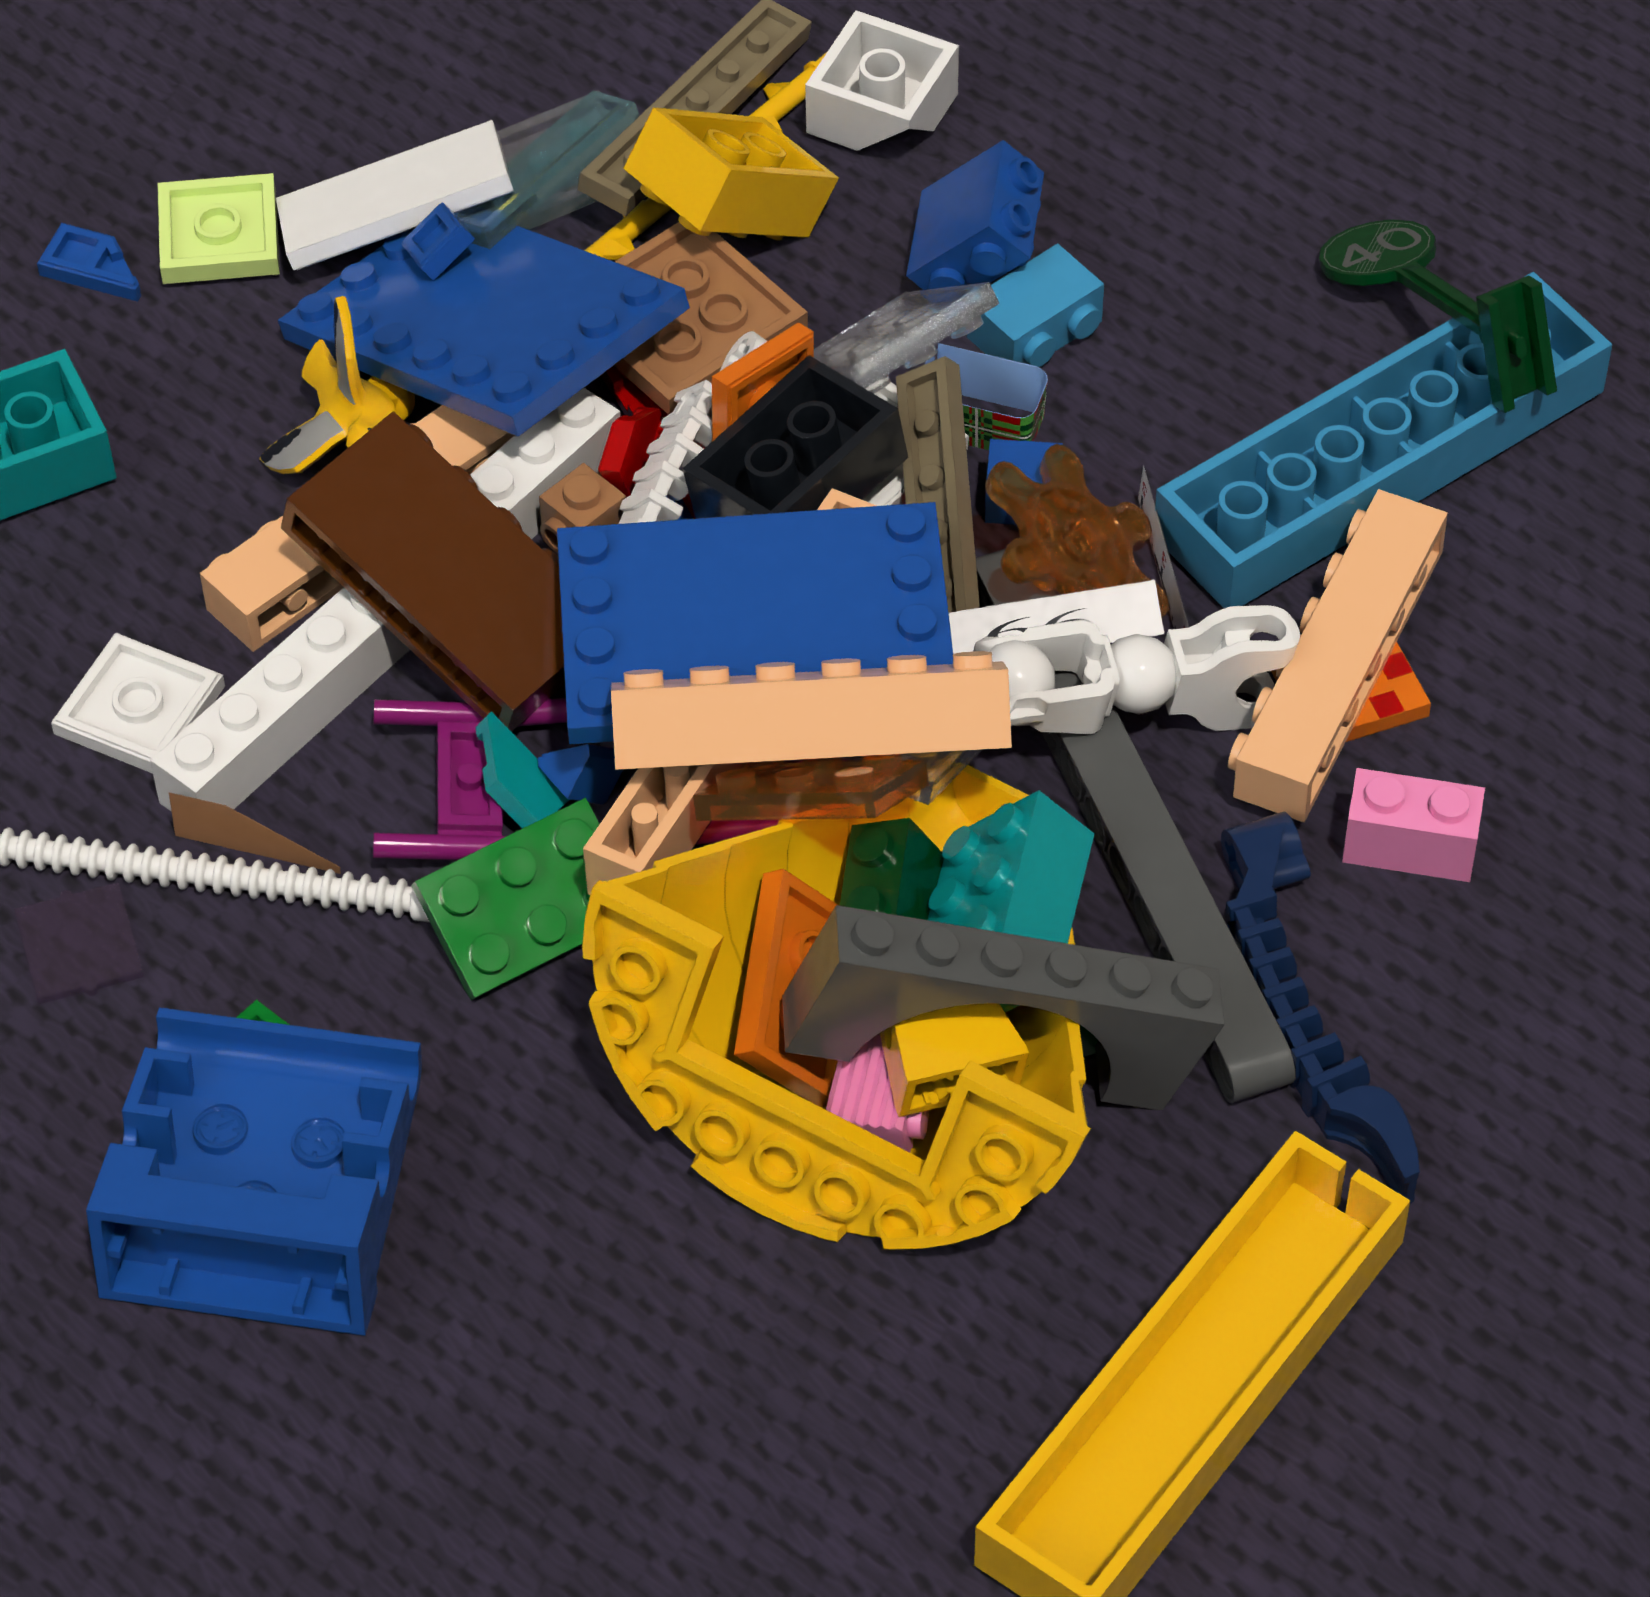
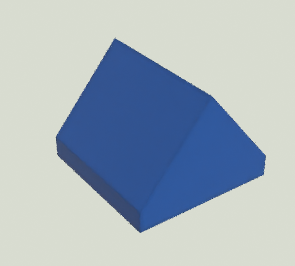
[538,744,623,804]

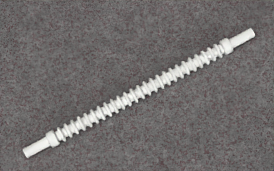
[0,827,429,922]

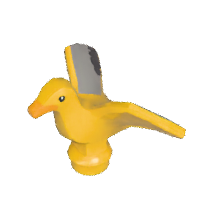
[259,296,415,474]

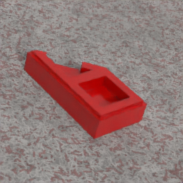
[598,407,662,498]

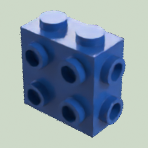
[906,140,1044,307]

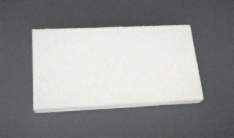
[276,120,514,270]

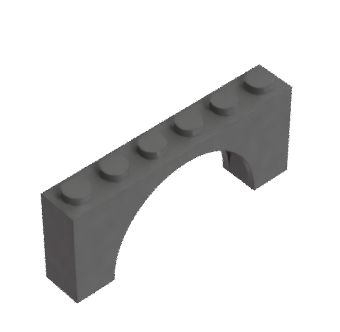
[782,905,1225,1110]

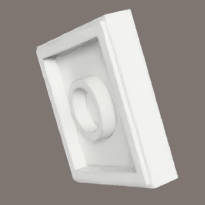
[51,633,225,773]

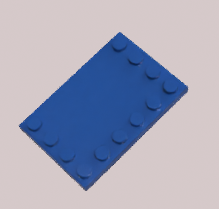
[278,208,690,437]
[557,502,953,744]

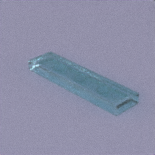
[455,90,639,249]

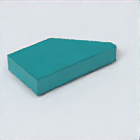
[475,711,570,828]

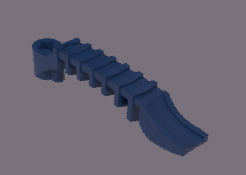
[1221,812,1420,1203]

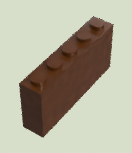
[281,411,565,732]

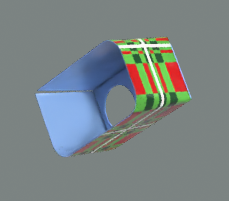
[924,343,1048,450]

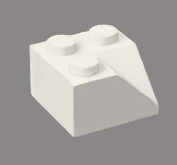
[805,10,959,151]

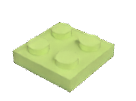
[158,173,280,284]

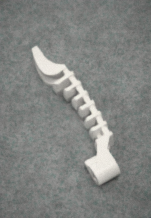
[618,331,767,524]

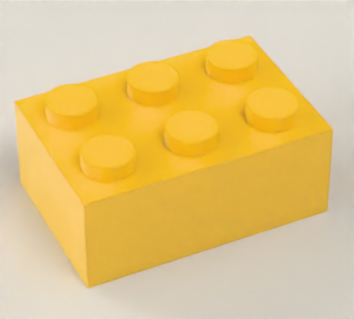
[623,107,839,240]

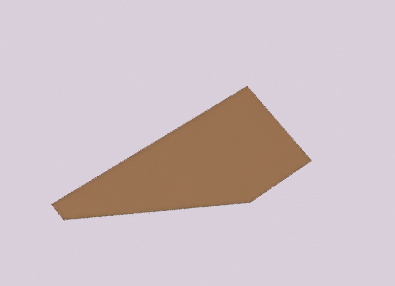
[169,792,341,874]

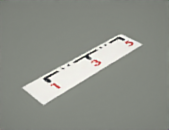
[1138,465,1189,629]

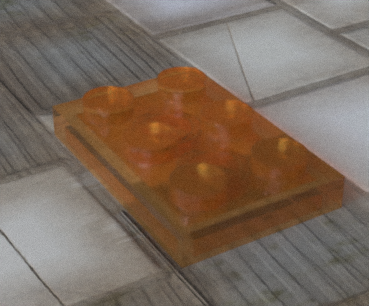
[693,754,929,821]

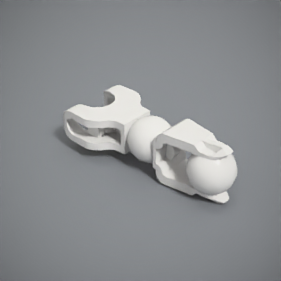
[973,605,1300,734]

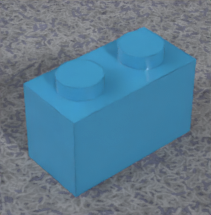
[967,243,1104,367]

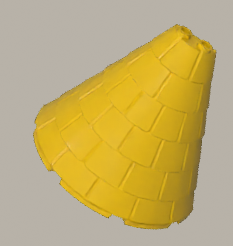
[582,760,1091,1249]

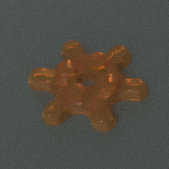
[985,444,1169,617]

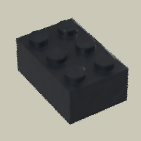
[682,355,908,518]

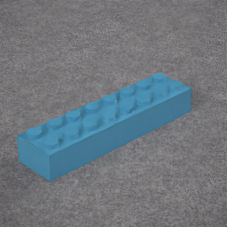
[1155,272,1613,608]

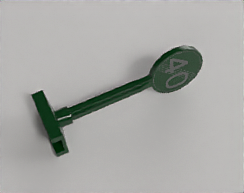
[1319,220,1557,413]

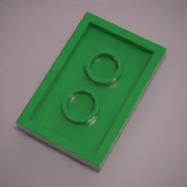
[411,797,599,1001]

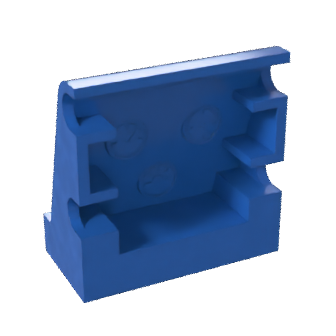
[86,1007,422,1336]

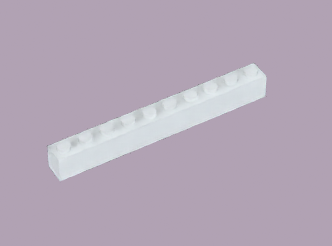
[150,388,620,811]

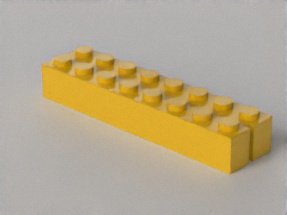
[974,1131,1410,1597]

